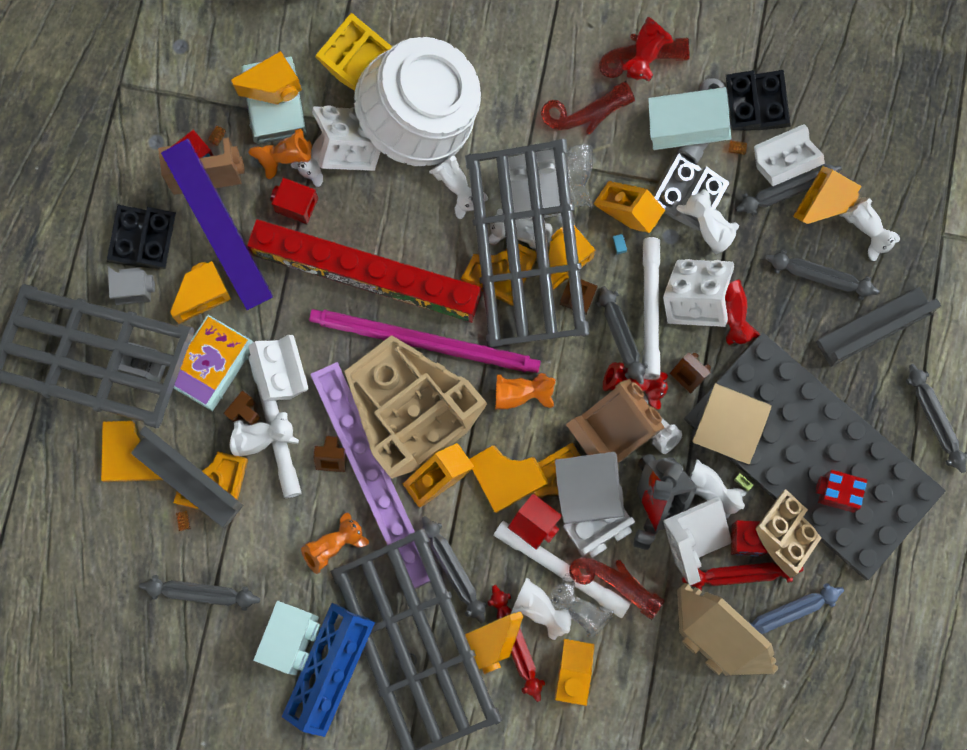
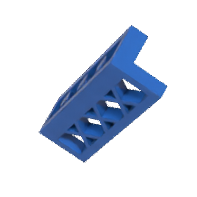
[282,603,375,737]

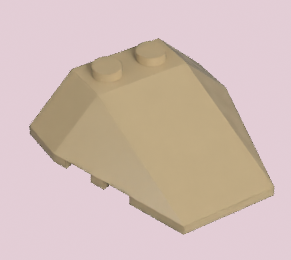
[344,335,487,478]
[677,583,778,676]

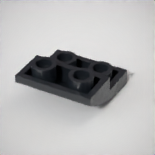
[726,70,791,131]
[107,204,176,269]

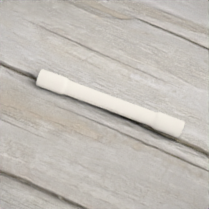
[642,237,660,380]
[248,355,302,499]
[493,521,631,619]

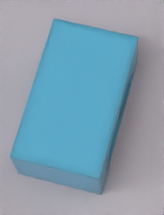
[612,234,627,254]

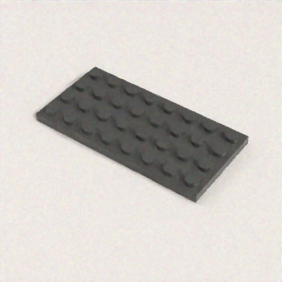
[684,332,946,581]

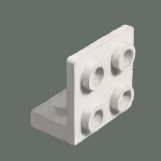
[312,105,381,171]
[508,149,561,221]
[663,259,734,327]
[663,497,732,586]

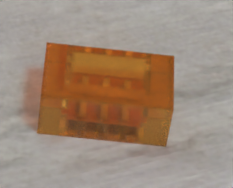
[208,125,226,146]
[728,140,747,155]
[176,511,191,531]

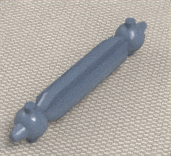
[750,583,844,634]

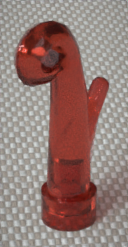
[599,34,690,78]
[541,81,635,135]
[569,557,665,620]

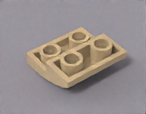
[692,383,772,464]
[756,489,821,578]

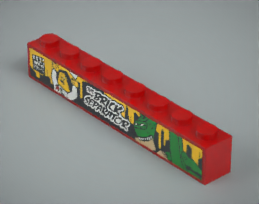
[247,219,481,323]

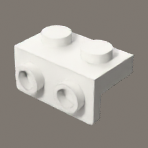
[754,124,825,186]

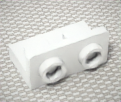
[248,335,308,401]
[563,509,635,558]

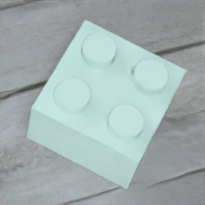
[253,601,321,675]

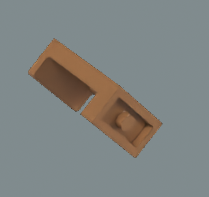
[158,138,245,195]
[566,379,665,463]

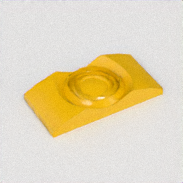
[315,13,392,91]

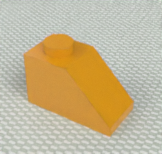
[231,51,302,104]
[793,166,861,224]
[593,181,665,233]
[549,225,596,290]
[170,261,231,324]
[402,443,474,508]
[465,611,523,674]
[554,639,595,706]

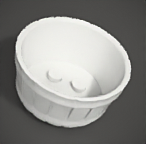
[354,37,481,166]

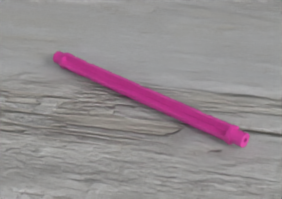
[309,309,541,373]

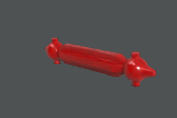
[682,562,803,591]
[487,585,545,702]

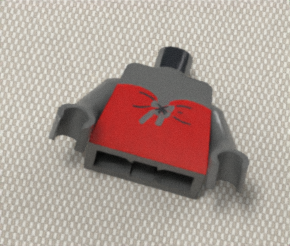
[633,454,697,550]

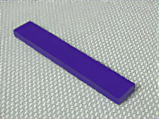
[161,138,273,310]

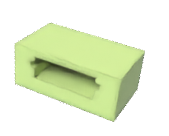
[734,473,754,492]

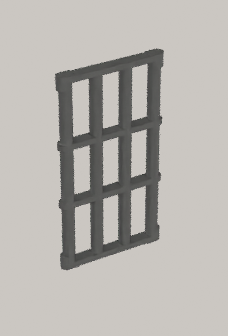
[465,139,590,348]
[0,284,194,428]
[330,529,503,750]

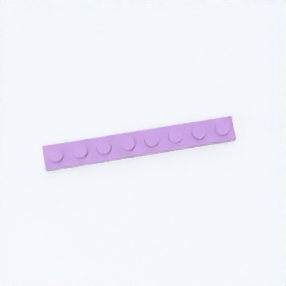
[310,362,430,589]

